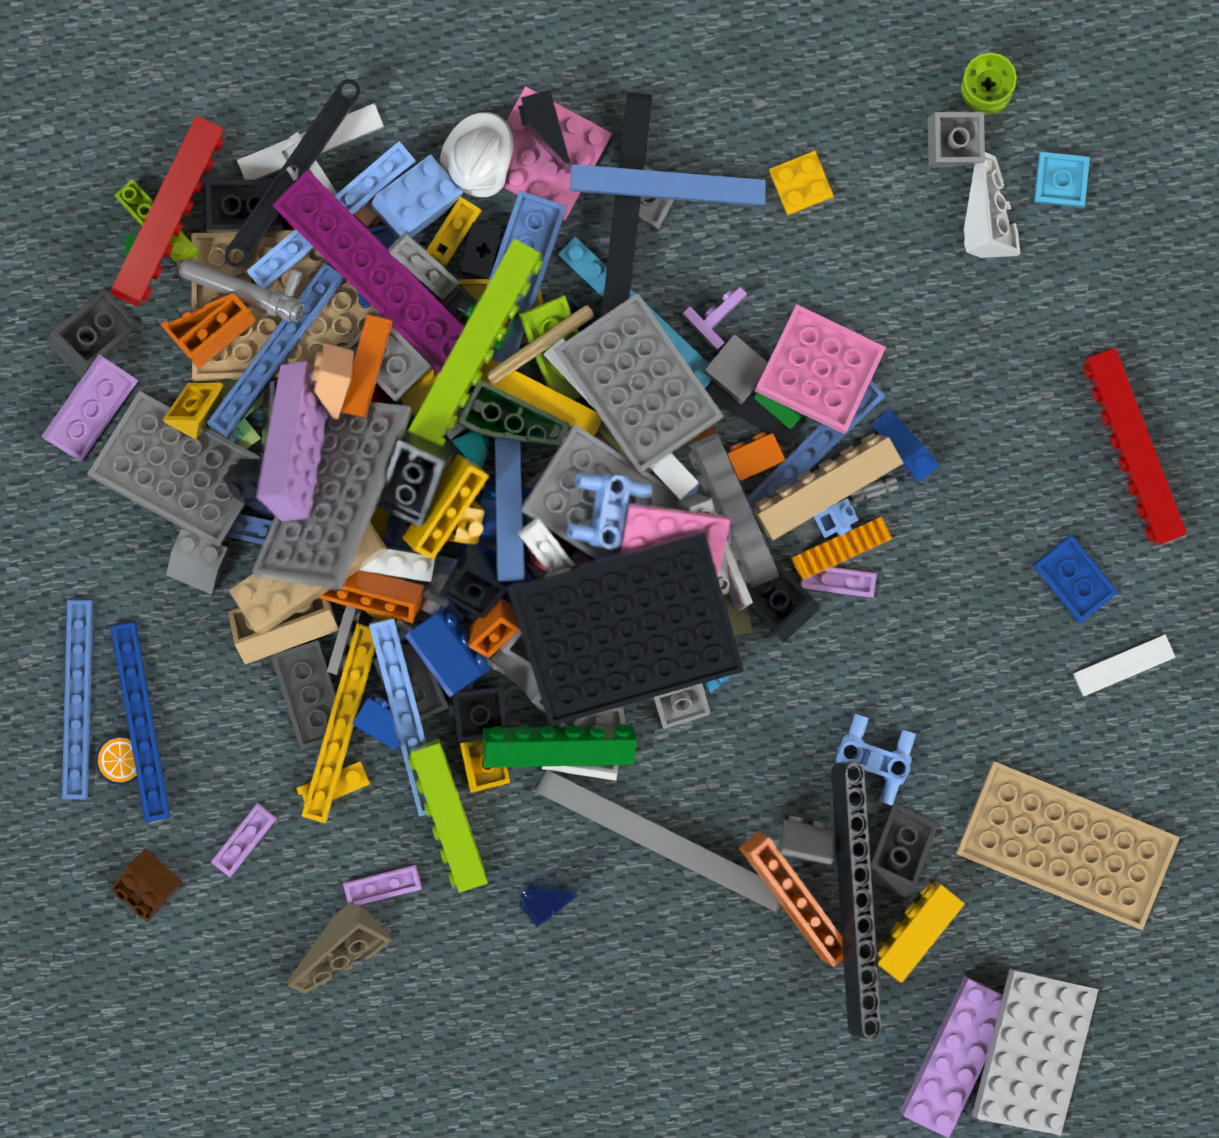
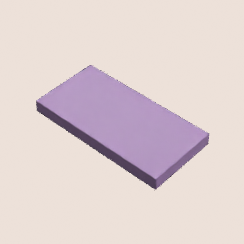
[41,354,138,462]

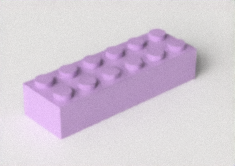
[257,361,328,522]
[900,976,1003,1138]

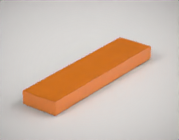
[340,315,393,419]

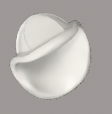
[440,112,514,197]

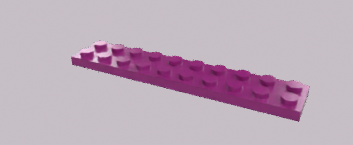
[272,170,465,374]

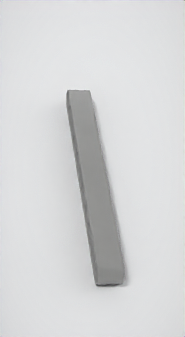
[536,770,782,913]

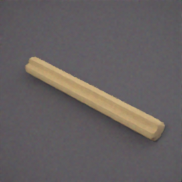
[486,306,594,384]

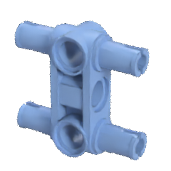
[567,473,652,549]
[831,714,916,806]

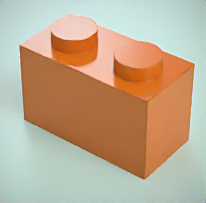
[726,432,785,482]
[469,598,520,658]

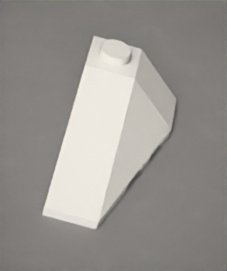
[964,152,1020,258]

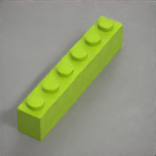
[407,738,488,893]

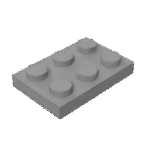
[345,314,432,403]

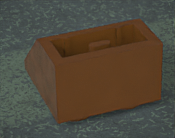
[110,849,183,923]

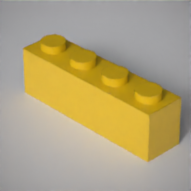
[403,454,489,560]

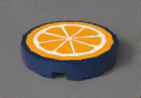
[95,735,137,785]

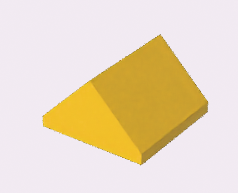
[163,383,224,440]
[460,740,510,793]

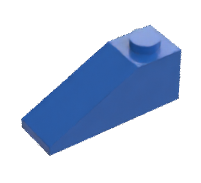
[871,410,940,483]

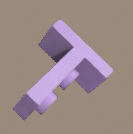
[682,287,747,352]

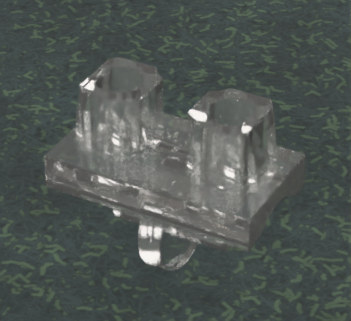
[421,573,449,616]

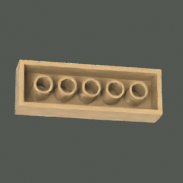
[751,433,903,540]
[229,521,388,634]

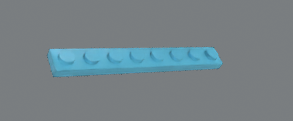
[558,237,712,389]

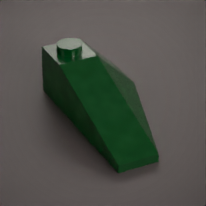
[458,380,570,447]

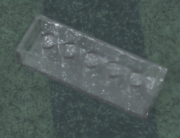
[688,433,779,588]

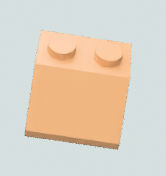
[312,343,354,419]

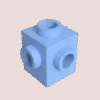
[814,498,858,538]

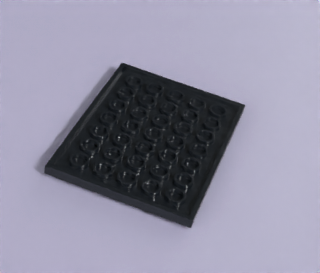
[507,529,744,726]

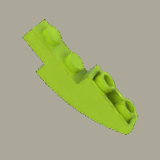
[114,179,200,263]

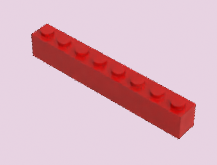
[111,115,225,308]
[1082,347,1187,546]

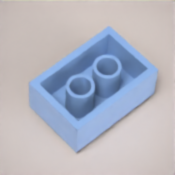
[370,154,463,239]

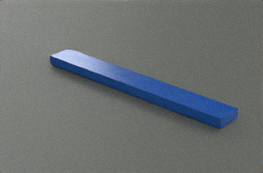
[110,621,171,823]

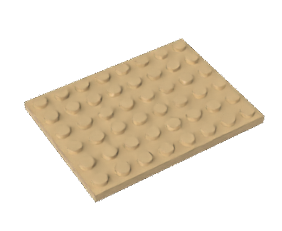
[192,228,380,381]

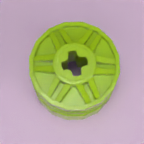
[961,52,1017,115]

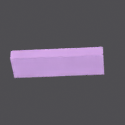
[800,567,877,598]
[211,803,277,877]
[343,865,422,905]

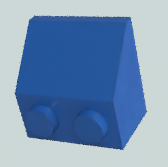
[353,696,401,750]

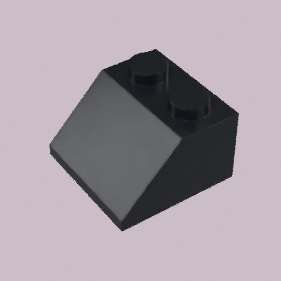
[440,545,511,619]

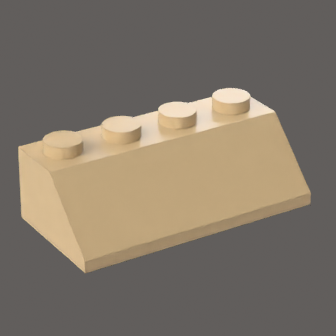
[228,598,339,664]

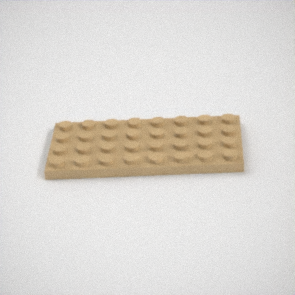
[955,761,1180,930]

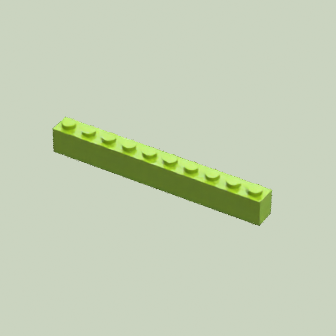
[408,239,543,446]

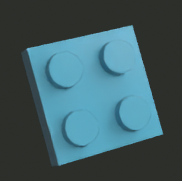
[1034,152,1090,208]

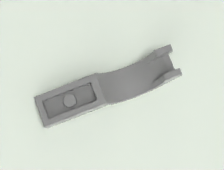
[487,648,585,727]

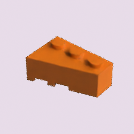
[160,293,256,369]

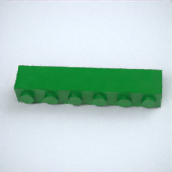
[482,724,637,768]

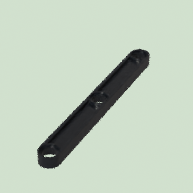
[225,79,360,268]

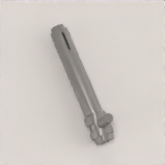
[176,258,305,322]

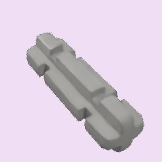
[850,476,899,502]

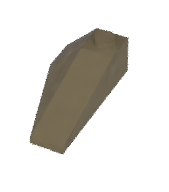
[287,901,392,994]

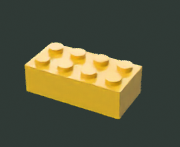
[876,880,965,983]

